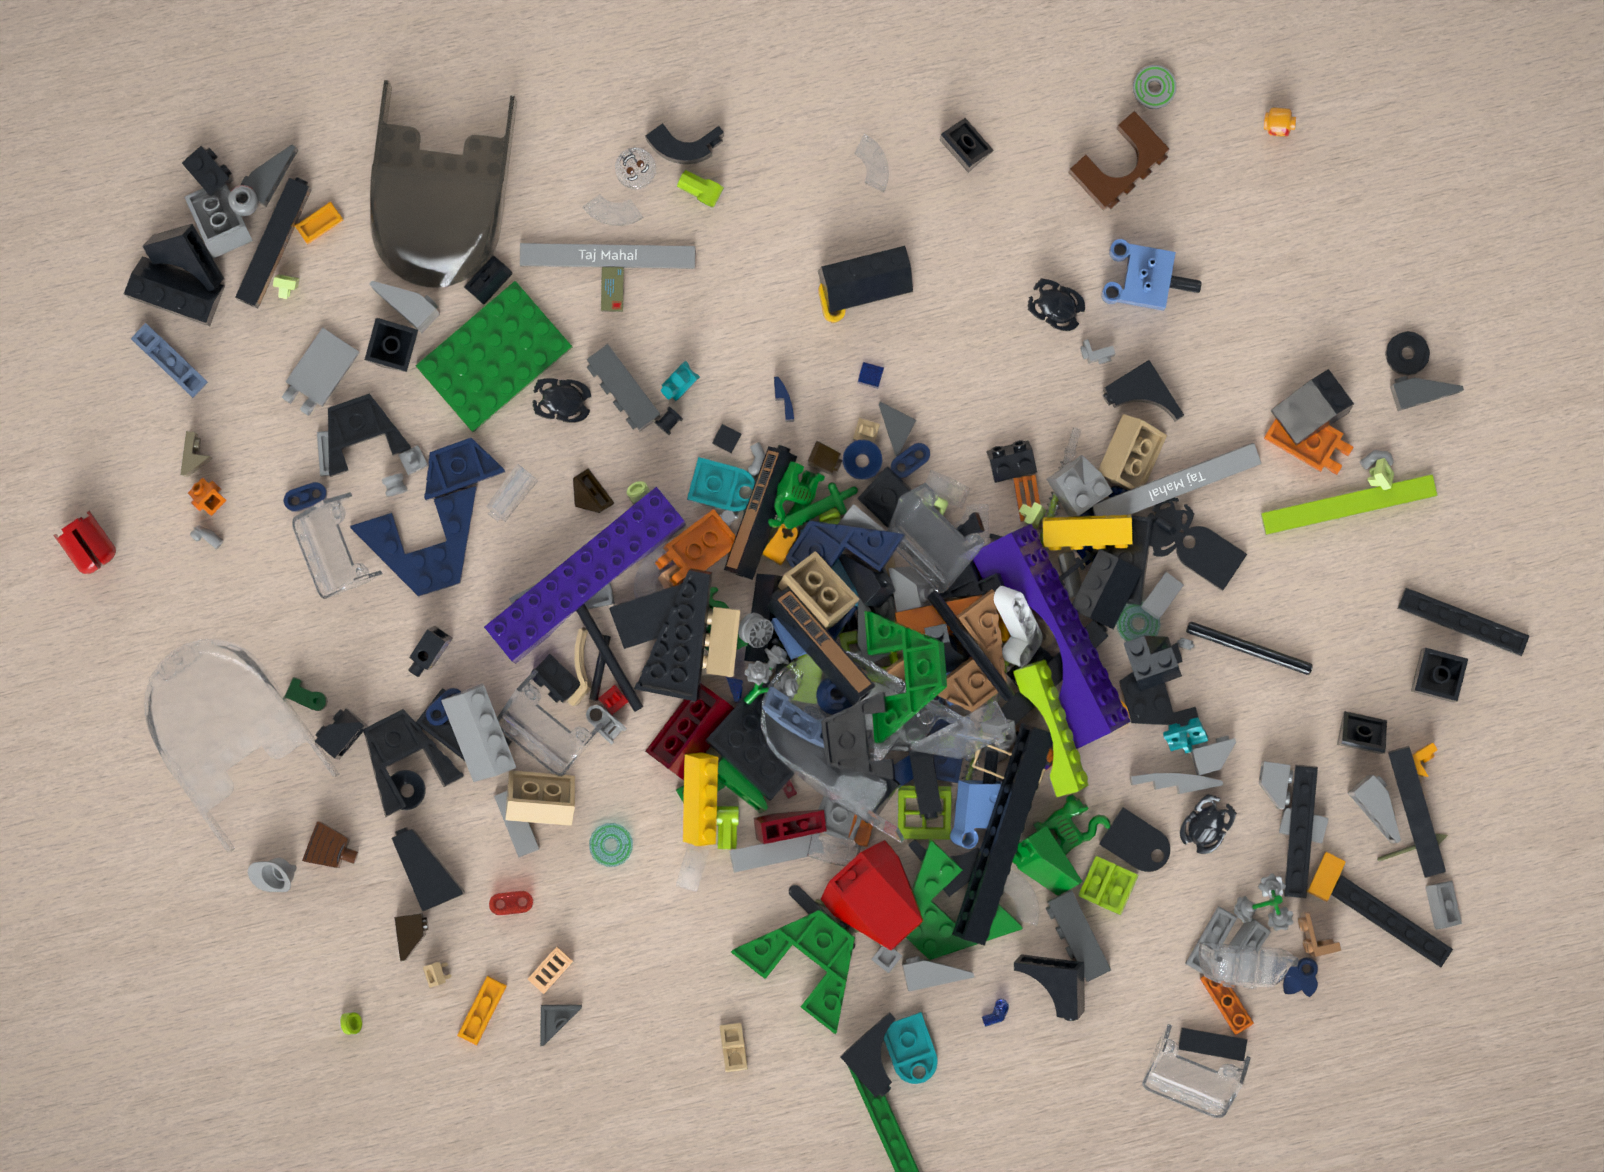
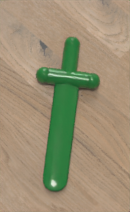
[784,482,858,529]

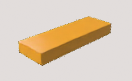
[457,976,507,1046]

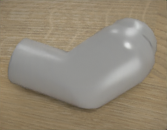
[190,526,223,549]

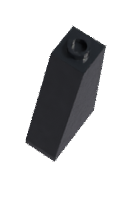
[391,827,465,911]

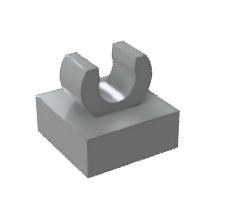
[399,445,428,475]
[871,946,902,973]

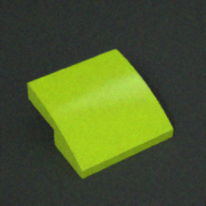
[1078,856,1139,915]

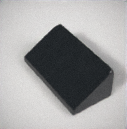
[464,255,512,304]

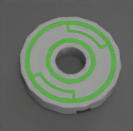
[1133,65,1176,109]

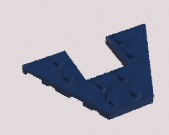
[350,486,477,597]
[786,521,905,640]

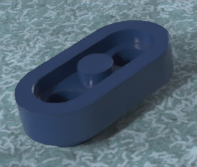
[890,443,930,479]
[283,482,327,512]
[426,688,461,725]

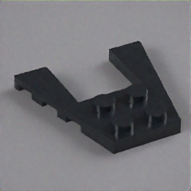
[363,709,464,817]

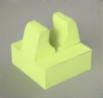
[273,274,299,299]
[1367,458,1394,490]
[1019,502,1046,529]

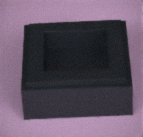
[712,424,742,454]

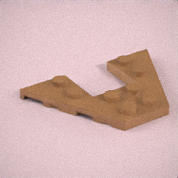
[885,589,1007,712]

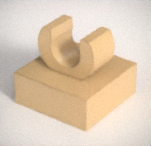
[853,418,880,443]
[423,962,452,988]

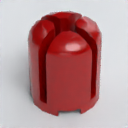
[53,510,116,574]

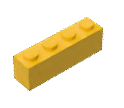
[1043,515,1132,550]
[683,753,718,846]

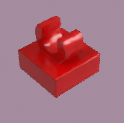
[598,685,628,715]

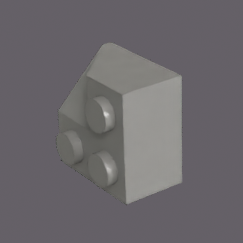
[1047,455,1113,516]

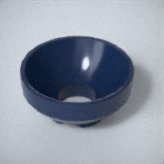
[843,440,883,480]
[816,678,853,715]

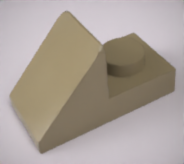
[180,431,212,477]

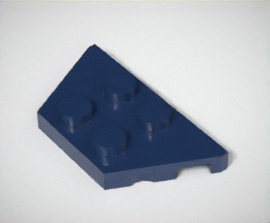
[424,438,506,501]

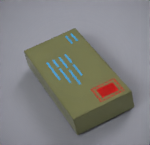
[601,267,624,312]

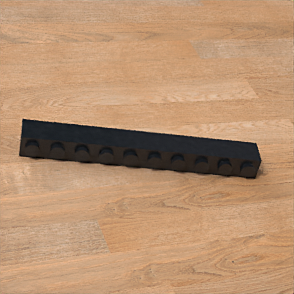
[952,723,1053,946]

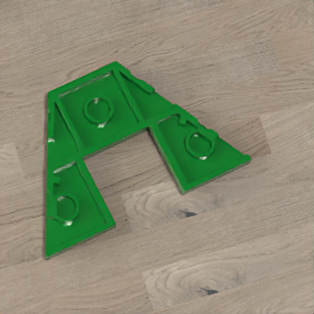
[864,611,947,744]
[906,838,1023,960]
[731,909,855,1034]

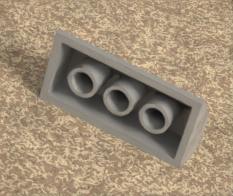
[441,684,517,782]

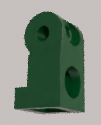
[284,677,328,711]

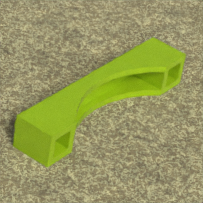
[1013,660,1089,797]

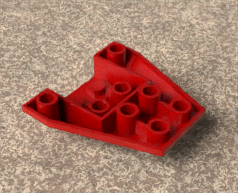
[821,840,924,950]

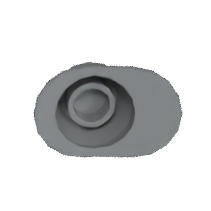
[248,858,297,892]

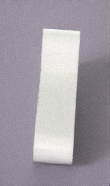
[994,586,1043,667]

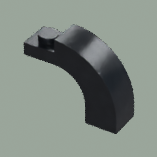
[645,123,724,164]

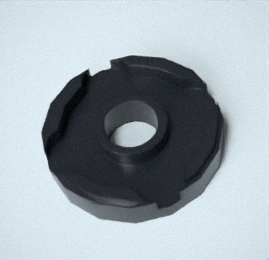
[1385,331,1430,376]

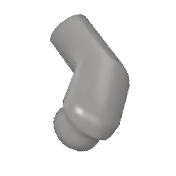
[748,442,765,476]
[1359,450,1394,470]

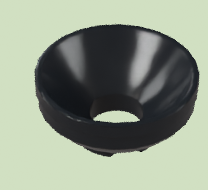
[391,770,426,810]

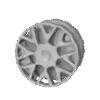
[738,613,773,648]

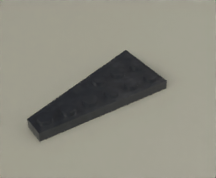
[634,568,713,701]

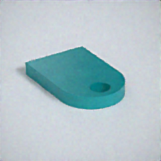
[687,457,755,512]
[884,1012,938,1084]

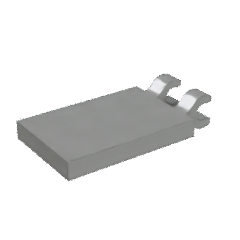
[282,328,360,416]

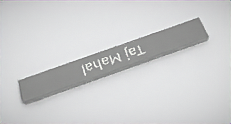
[520,243,695,269]
[1091,443,1261,516]

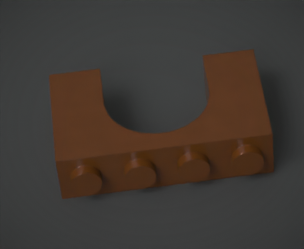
[1068,111,1170,211]

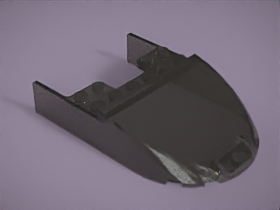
[370,80,517,288]

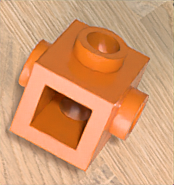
[188,477,227,516]

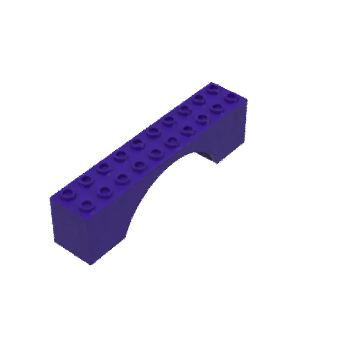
[484,487,686,664]
[970,524,1131,749]

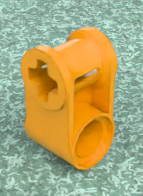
[762,524,798,566]

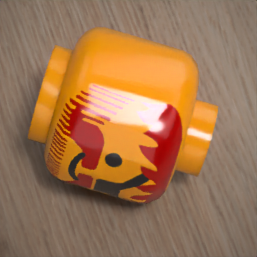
[1264,107,1296,137]

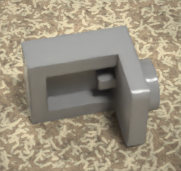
[1080,339,1115,364]

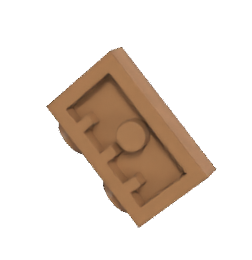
[1297,912,1342,957]

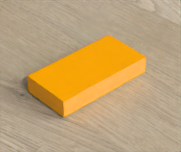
[295,201,343,245]
[1307,852,1346,902]

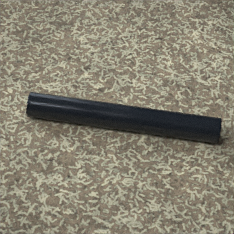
[589,635,611,701]

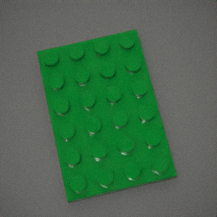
[416,281,573,432]

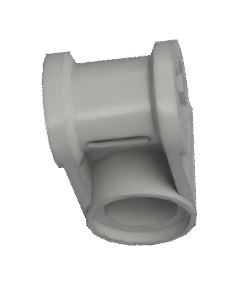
[586,705,627,745]

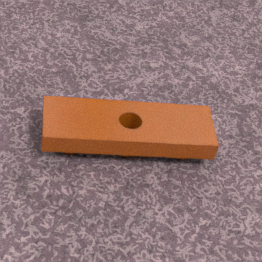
[1200,967,1254,1035]

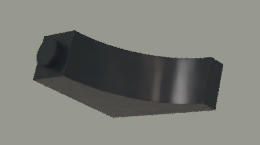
[142,224,225,292]
[1102,360,1184,422]
[924,624,971,673]
[908,839,980,897]
[1014,954,1085,1021]
[840,1012,896,1097]

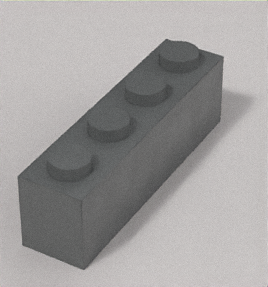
[586,344,661,431]
[1046,890,1111,982]

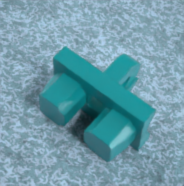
[660,361,700,401]
[1163,718,1208,754]

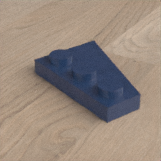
[926,710,970,783]

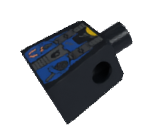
[408,626,453,677]

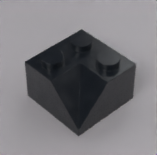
[1123,636,1182,691]
[1411,648,1468,703]
[314,708,368,760]

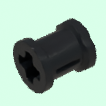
[654,407,683,435]

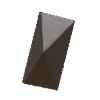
[573,468,615,513]

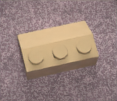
[1098,414,1167,490]
[778,551,860,630]
[702,607,740,677]
[505,770,575,825]

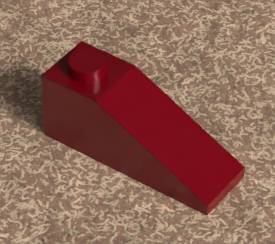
[753,809,827,844]

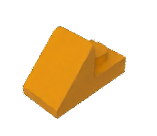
[1412,743,1438,777]

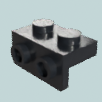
[182,146,233,197]
[986,440,1037,483]

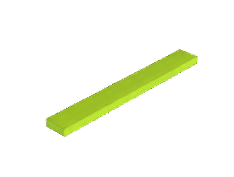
[1261,474,1438,535]

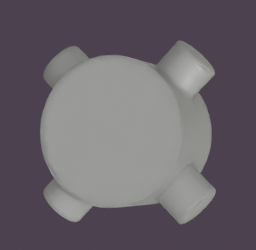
[719,510,738,526]
[1177,638,1195,650]

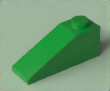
[718,756,768,814]

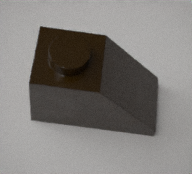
[808,441,843,475]
[394,913,429,961]

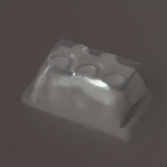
[1198,942,1299,989]

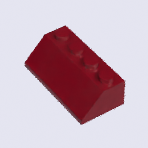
[645,683,734,780]

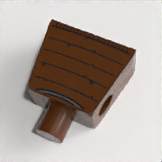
[302,821,359,868]

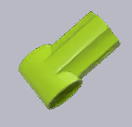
[677,170,724,208]
[716,806,739,849]

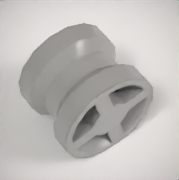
[382,473,408,497]

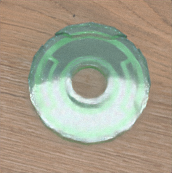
[1116,602,1161,642]
[589,823,633,867]

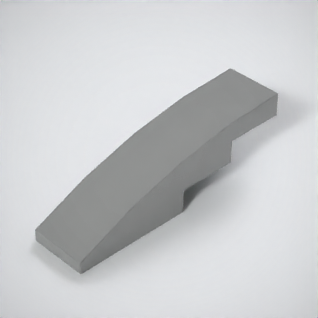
[1130,773,1223,794]
[729,833,824,873]

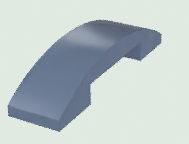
[131,323,208,398]
[762,687,824,748]

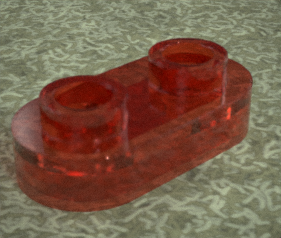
[489,891,534,915]

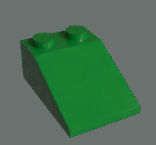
[1013,826,1083,896]

